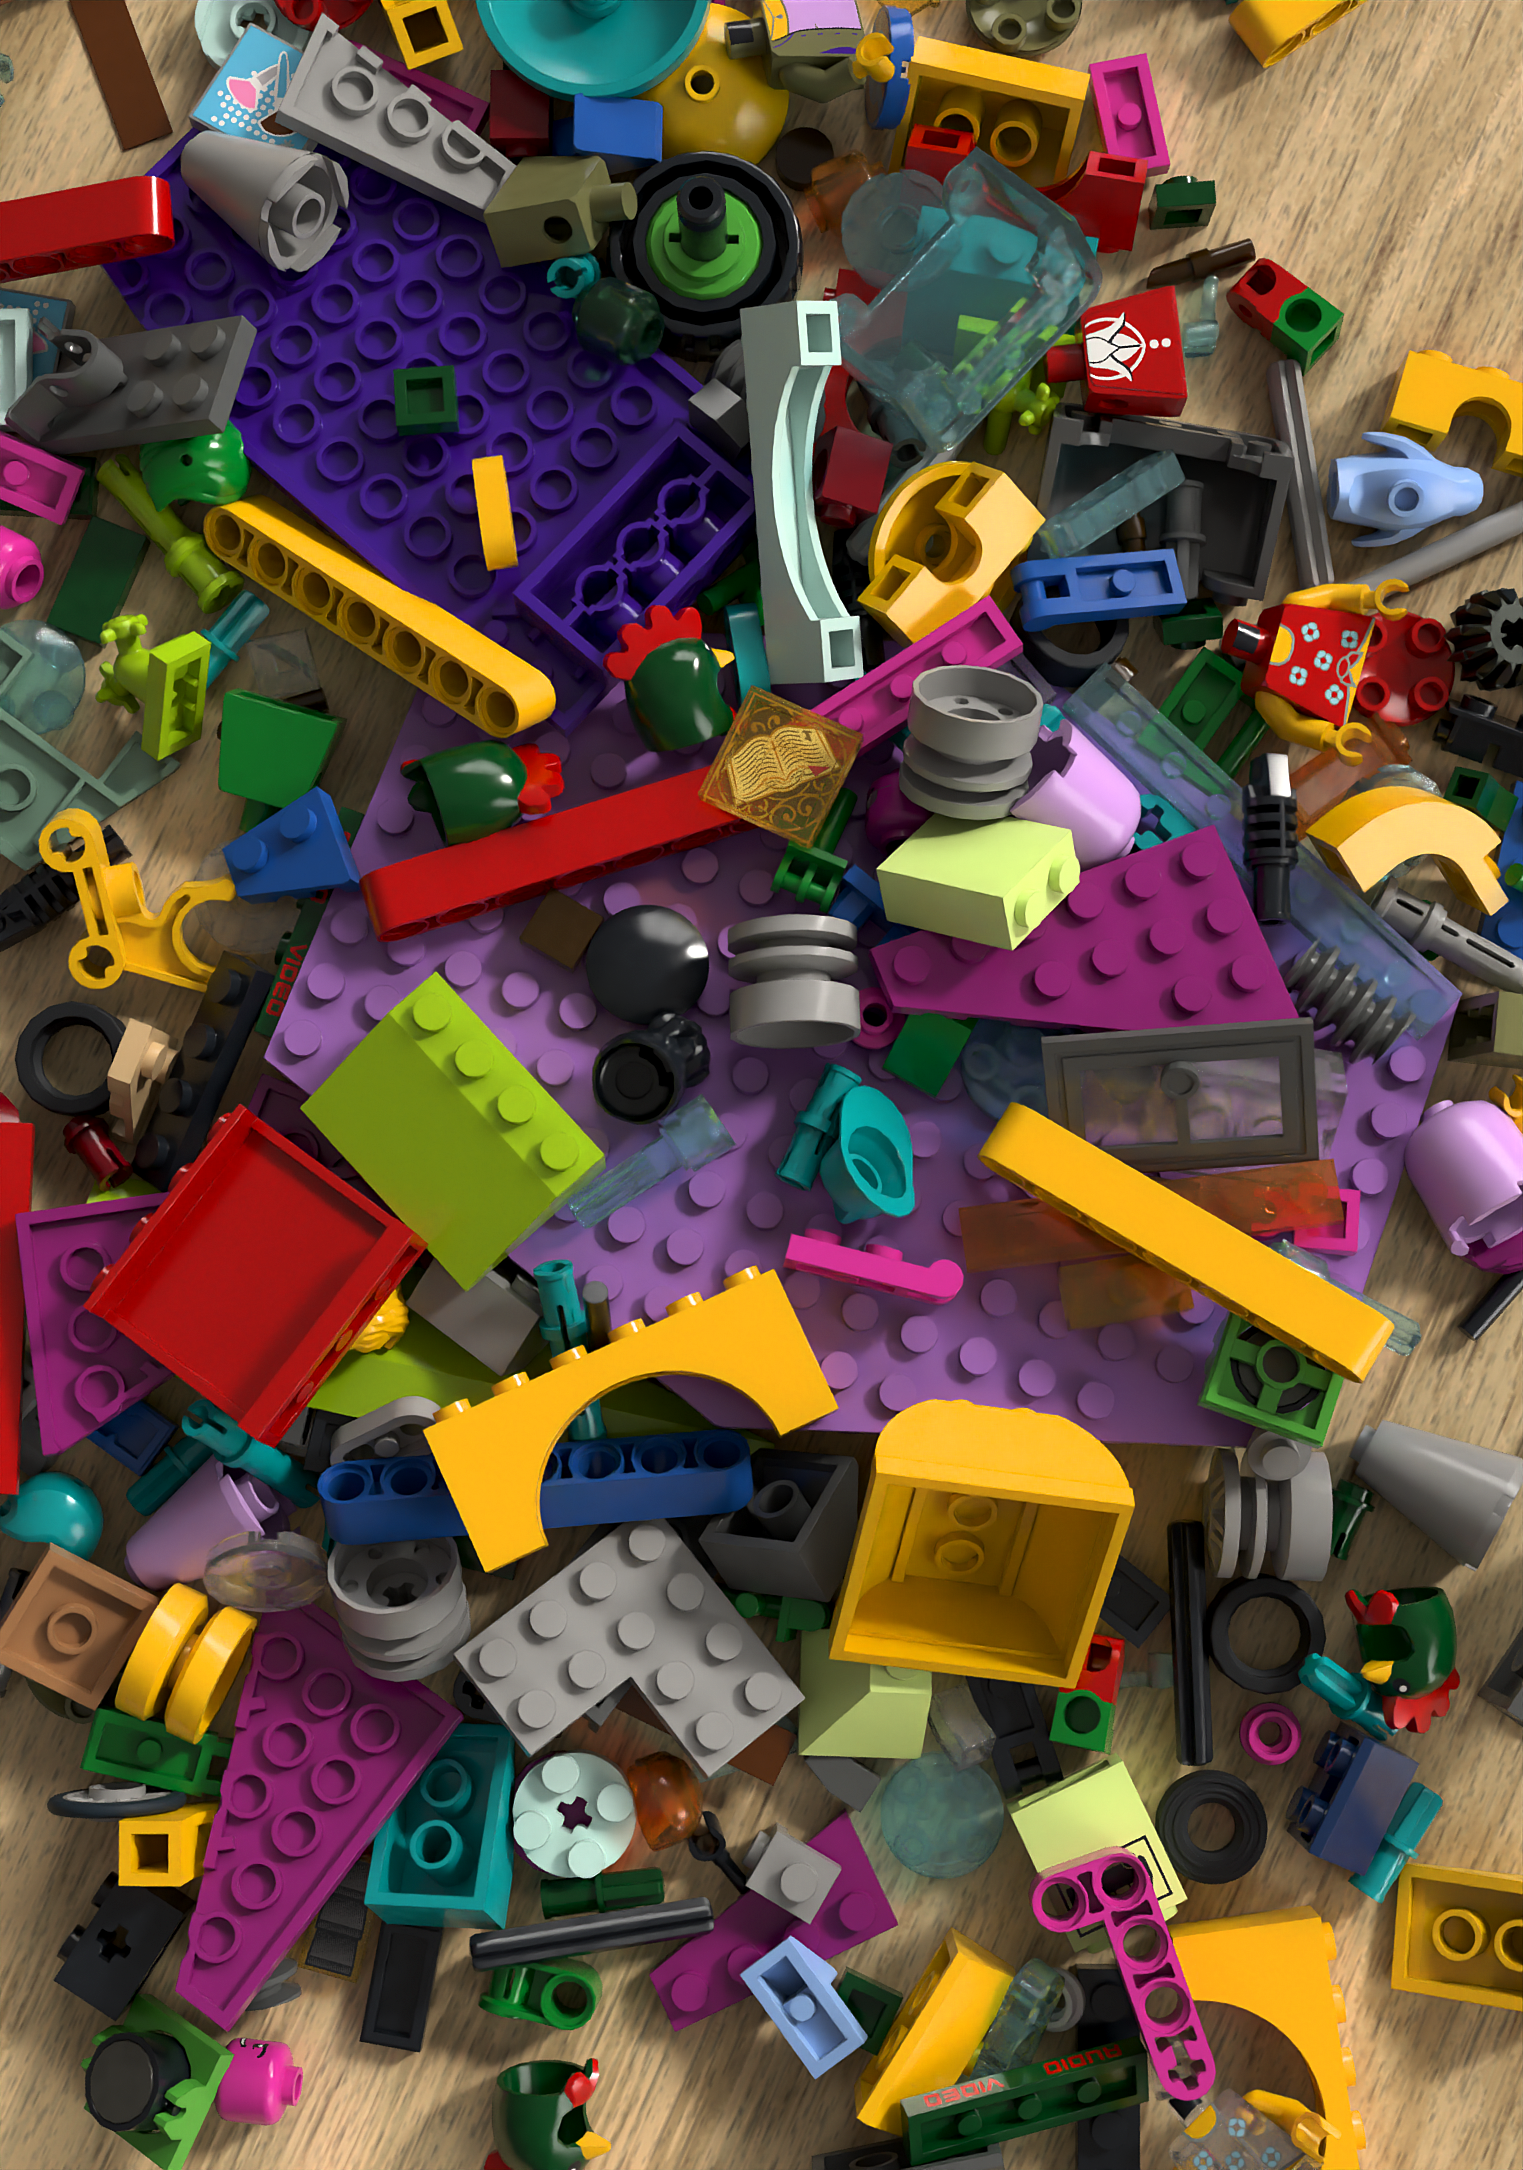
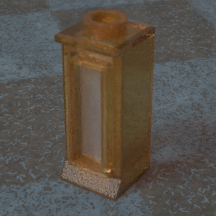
[1290,713,1413,847]

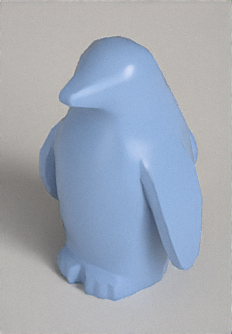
[1327,432,1483,547]

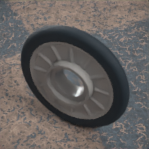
[47,1782,187,1822]

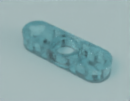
[1037,449,1185,559]
[968,1958,1065,2081]

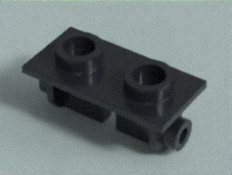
[1432,694,1523,778]

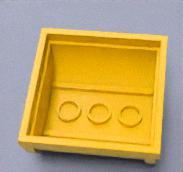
[828,1399,1135,1689]

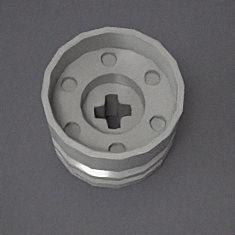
[899,665,1043,820]
[727,914,861,1049]
[1202,1448,1333,1581]
[328,1537,471,1682]

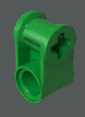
[478,1958,603,2030]

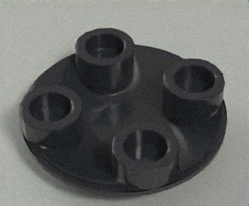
[586,905,709,1025]

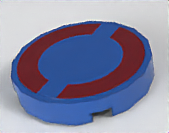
[865,5,914,130]

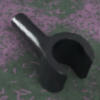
[683,1811,750,1894]

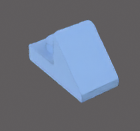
[740,1935,868,2080]

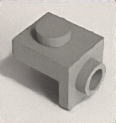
[742,1823,842,1924]

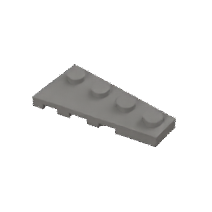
[275,13,517,224]

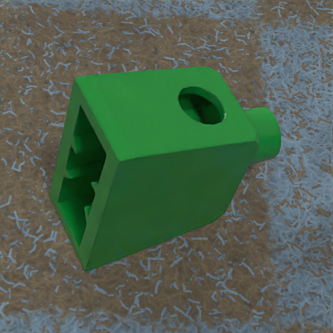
[218,688,347,833]

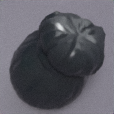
[591,1012,710,1125]

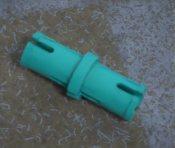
[774,1063,862,1192]

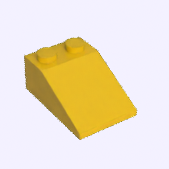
[1391,1862,1523,2012]

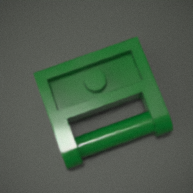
[1135,646,1270,807]

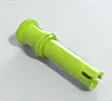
[96,454,245,614]

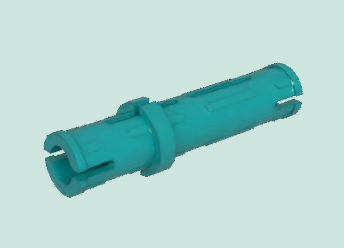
[533,1259,607,1442]
[182,1399,321,1509]

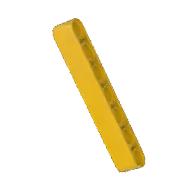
[203,494,556,738]
[977,1102,1395,1384]

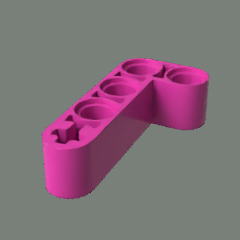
[1028,1846,1216,2101]

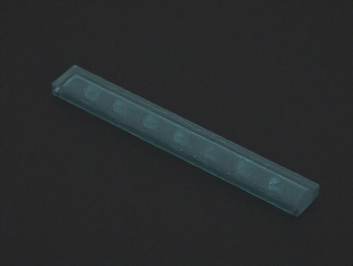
[1062,661,1463,1041]

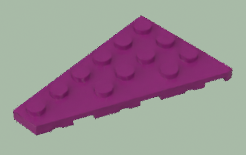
[868,824,1299,1033]
[15,1165,397,1457]
[175,1574,464,2032]

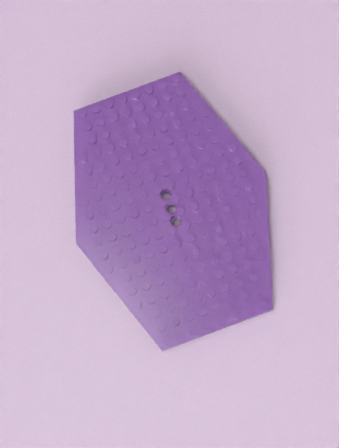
[263,633,1462,1448]

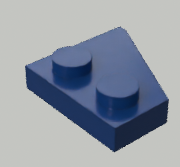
[222,786,361,905]

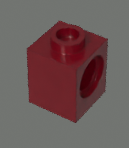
[489,70,554,166]
[812,425,893,528]

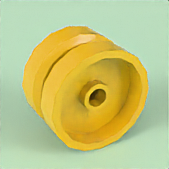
[115,1582,257,1745]

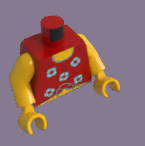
[1221,579,1410,767]

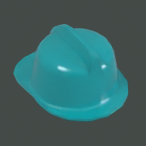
[820,1085,915,1224]

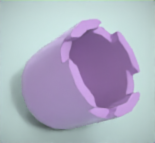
[1008,719,1141,873]
[1404,1100,1523,1256]

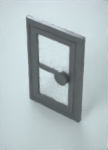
[1041,1017,1319,1173]

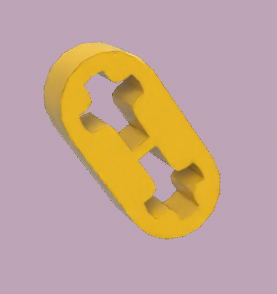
[472,455,518,571]

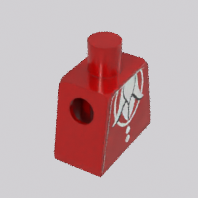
[1043,285,1188,417]

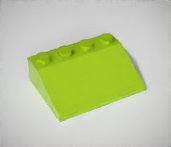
[300,971,606,1293]

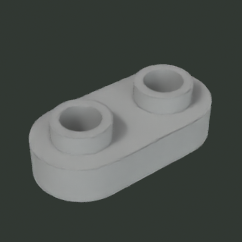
[330,1396,441,1466]

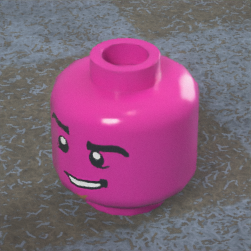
[212,2038,303,2126]

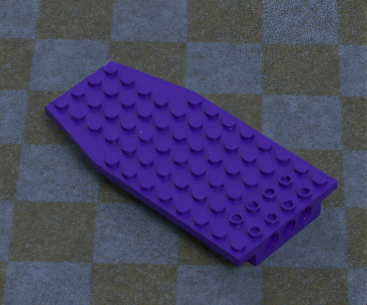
[100,127,757,738]

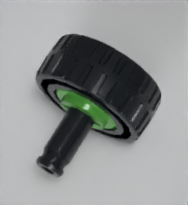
[607,151,804,363]

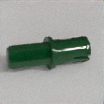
[540,1867,665,1920]

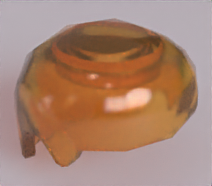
[627,1751,704,1852]

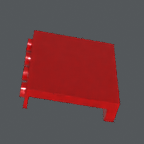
[83,1103,429,1448]

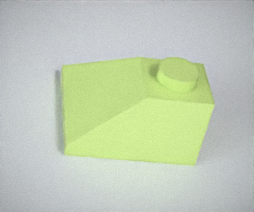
[797,1629,932,1759]

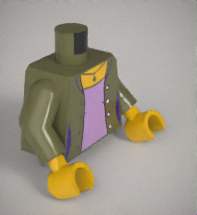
[724,0,895,103]

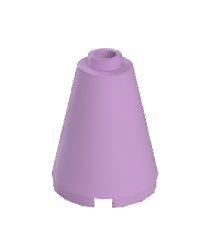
[124,1454,301,1592]

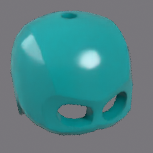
[0,1471,104,1561]

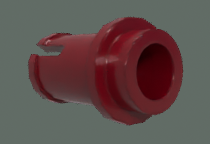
[63,1114,134,1191]

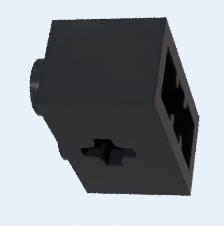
[54,1871,197,2021]

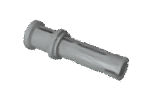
[1364,876,1523,994]

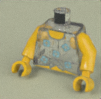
[1167,2088,1341,2170]

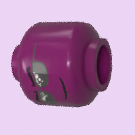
[865,768,935,858]

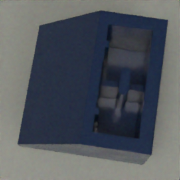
[1286,1721,1419,1876]

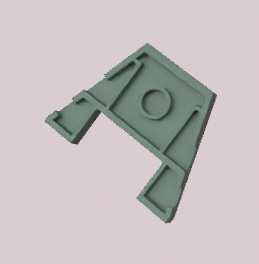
[0,629,181,872]

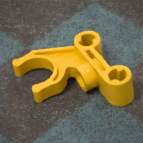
[38,808,257,993]

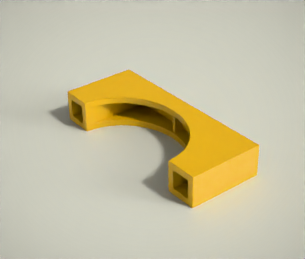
[423,1265,839,1573]

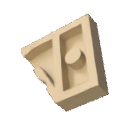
[107,1018,179,1146]

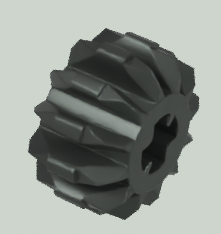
[1443,588,1523,691]

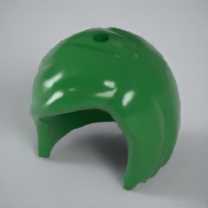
[139,419,252,512]

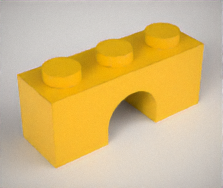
[1379,350,1523,478]
[857,461,1046,648]

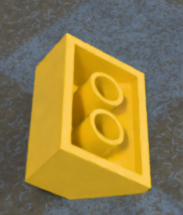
[888,36,1090,188]
[854,1927,1020,2137]

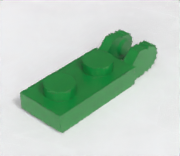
[80,1704,234,1797]

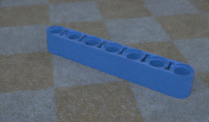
[317,1429,753,1545]

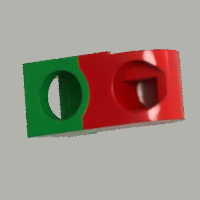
[1226,258,1344,377]
[1049,1633,1125,1755]

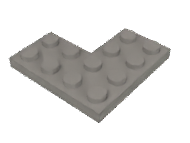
[452,1518,806,1780]

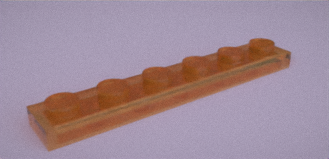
[958,1158,1344,1273]

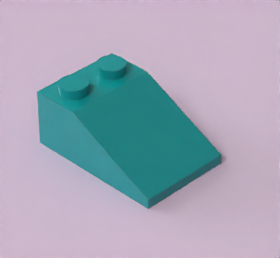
[364,1723,515,1930]

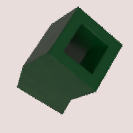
[1443,766,1519,832]

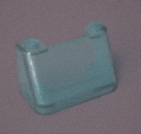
[829,146,1103,453]

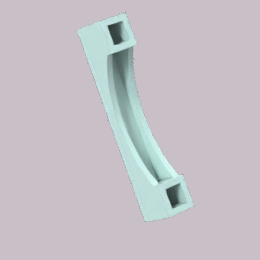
[740,301,864,685]

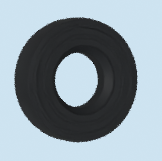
[1155,1770,1268,1885]

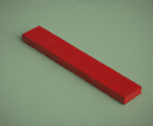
[0,1122,35,1495]

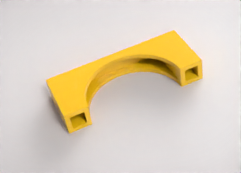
[1166,1905,1366,2170]

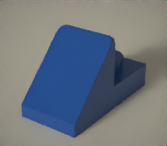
[552,93,663,175]

